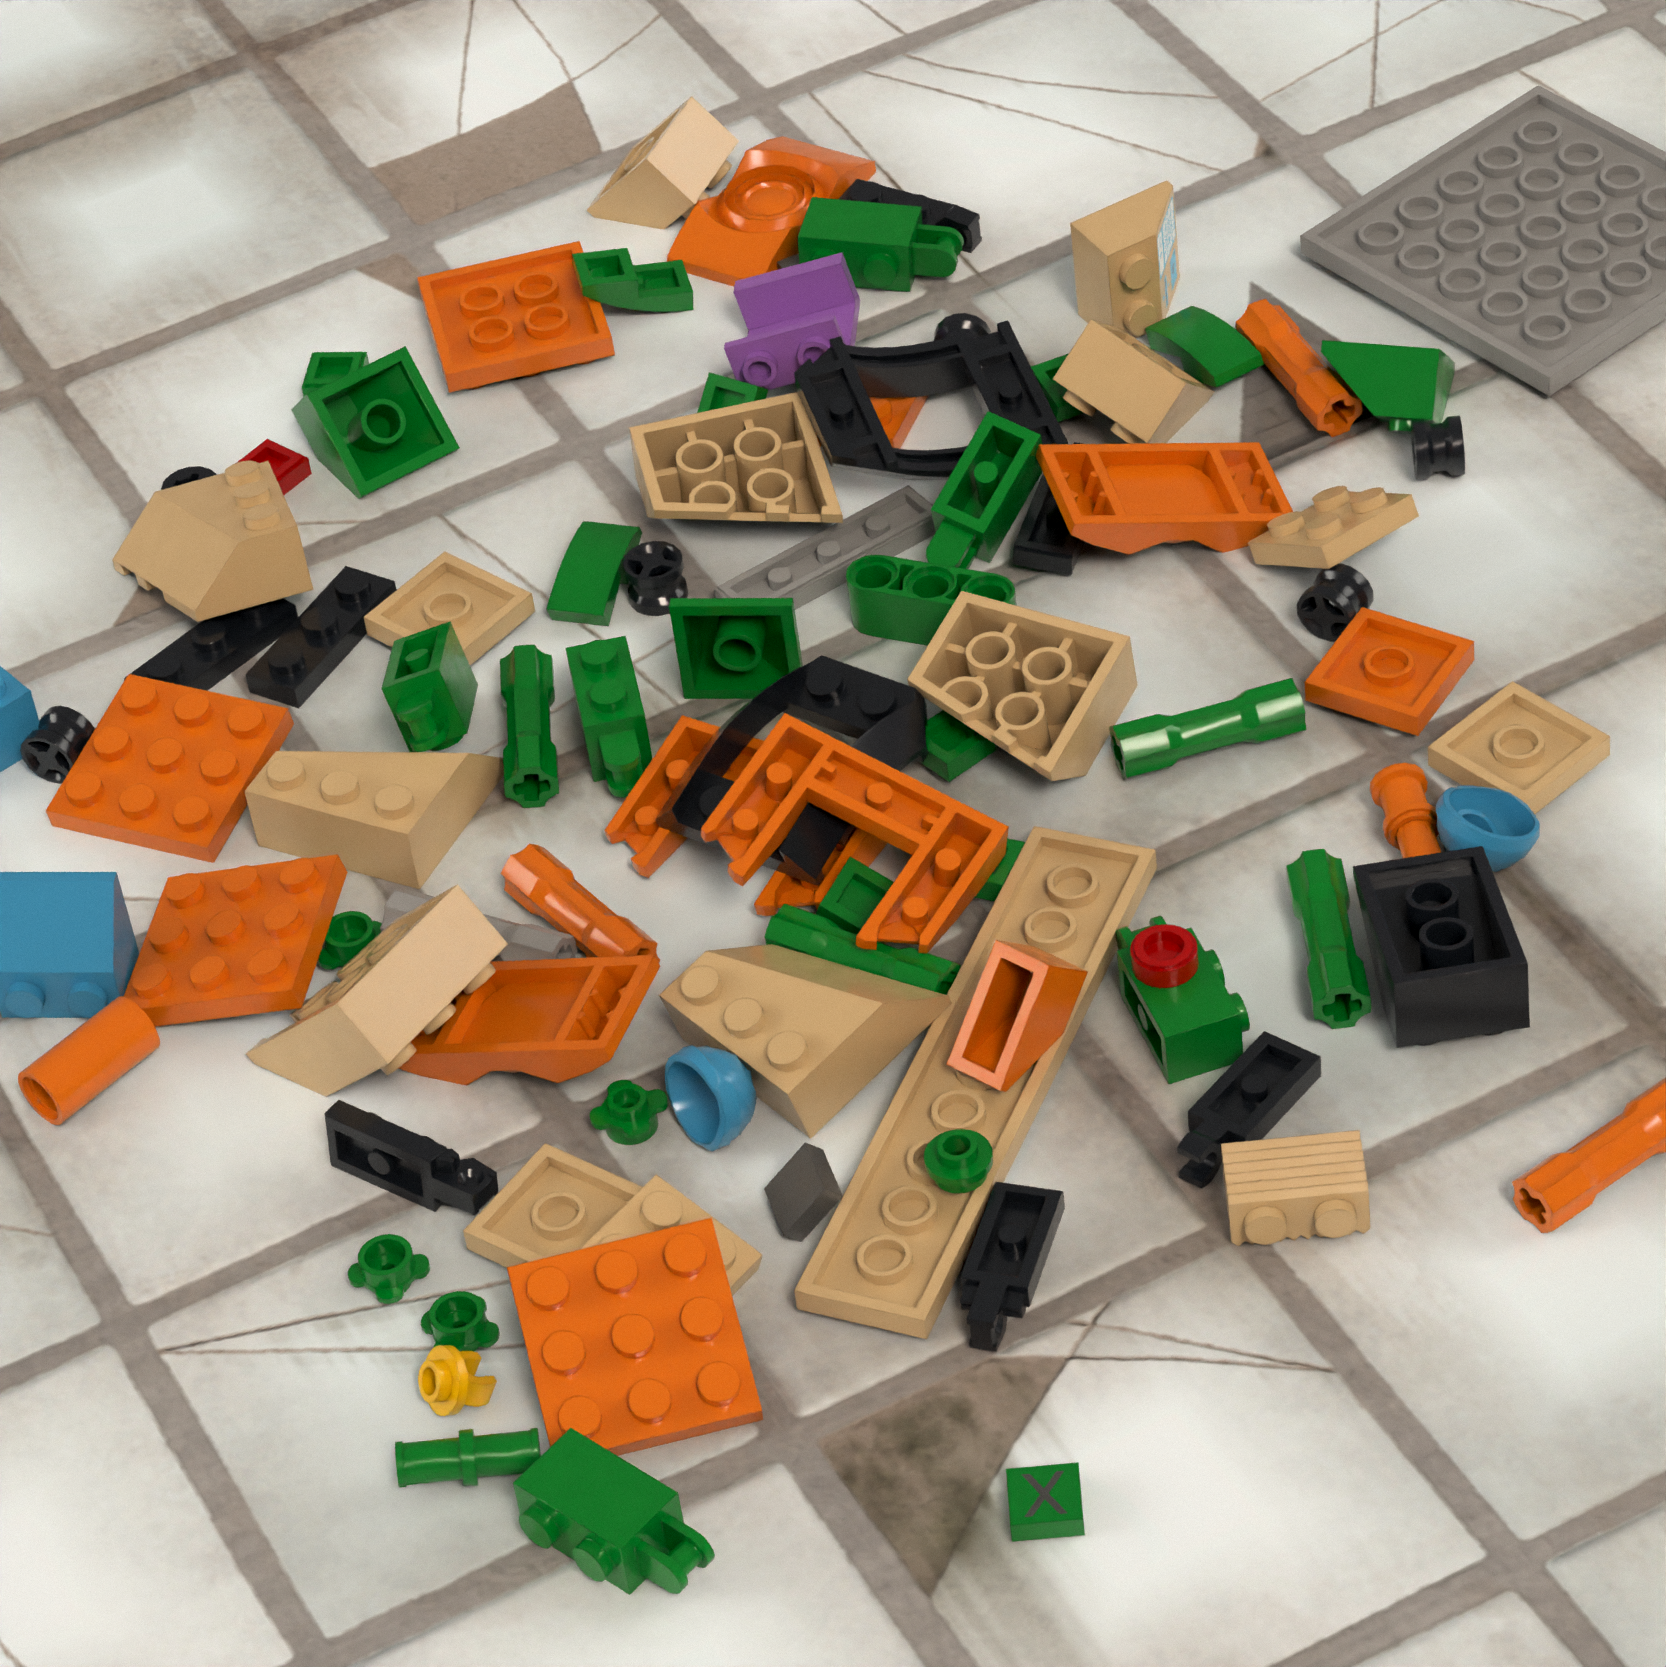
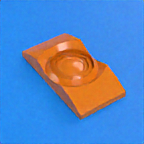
[667,136,876,287]
[1035,442,1293,555]
[398,955,660,1086]

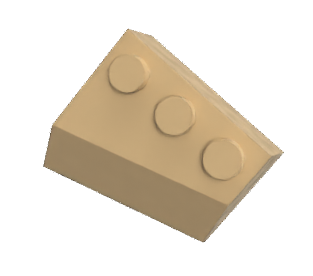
[629,392,843,523]
[112,461,314,622]
[907,591,1138,781]
[245,751,504,889]
[246,884,508,1097]
[659,944,952,1139]

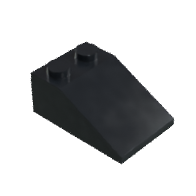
[1353,846,1530,1048]

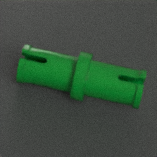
[395,1428,541,1488]

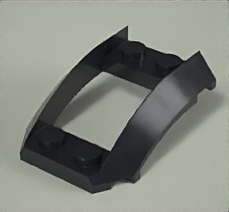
[794,320,1068,480]
[655,655,929,886]

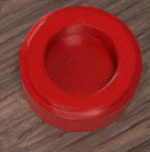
[1130,924,1199,988]

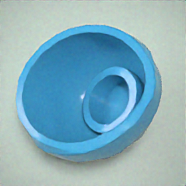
[1436,785,1540,872]
[665,1045,757,1151]

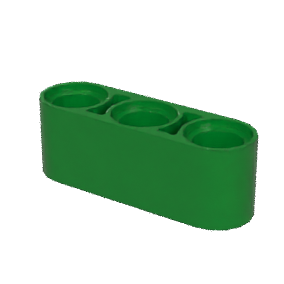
[846,555,1017,646]

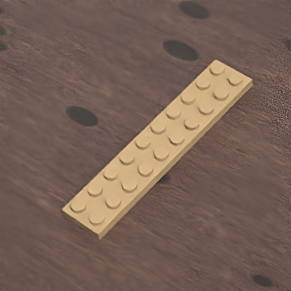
[794,826,1157,1339]

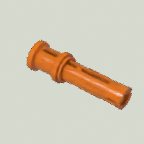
[1369,763,1441,858]

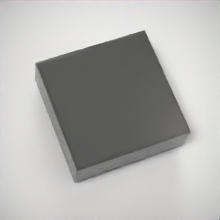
[764,1142,843,1242]

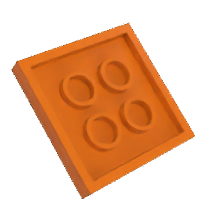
[417,241,615,393]
[46,674,294,863]
[123,854,348,1027]
[507,1217,763,1456]

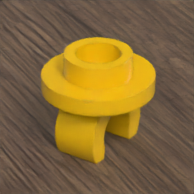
[418,1345,497,1416]

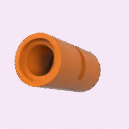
[18,996,160,1125]

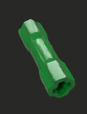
[500,645,559,808]
[1109,678,1307,780]
[1286,849,1372,1029]
[764,904,961,995]

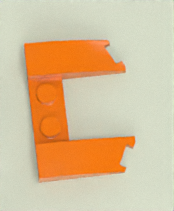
[701,713,1009,954]
[605,715,887,916]

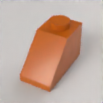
[946,940,1088,1092]

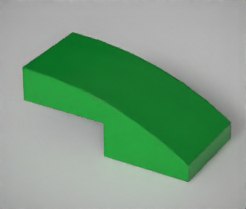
[572,248,693,312]
[1145,306,1264,388]
[546,521,642,627]

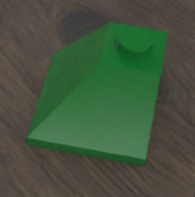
[1321,340,1455,435]
[291,346,460,499]
[669,598,803,699]

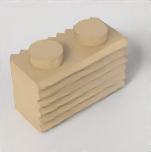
[1221,1130,1370,1246]

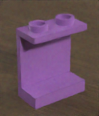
[724,252,861,390]

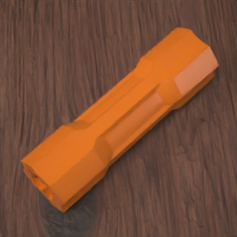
[1235,299,1363,437]
[501,844,660,963]
[1512,1077,1666,1233]

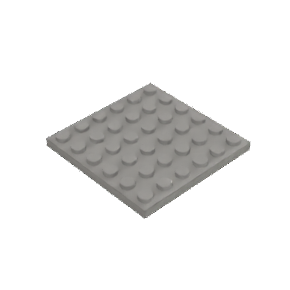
[1300,85,1666,396]

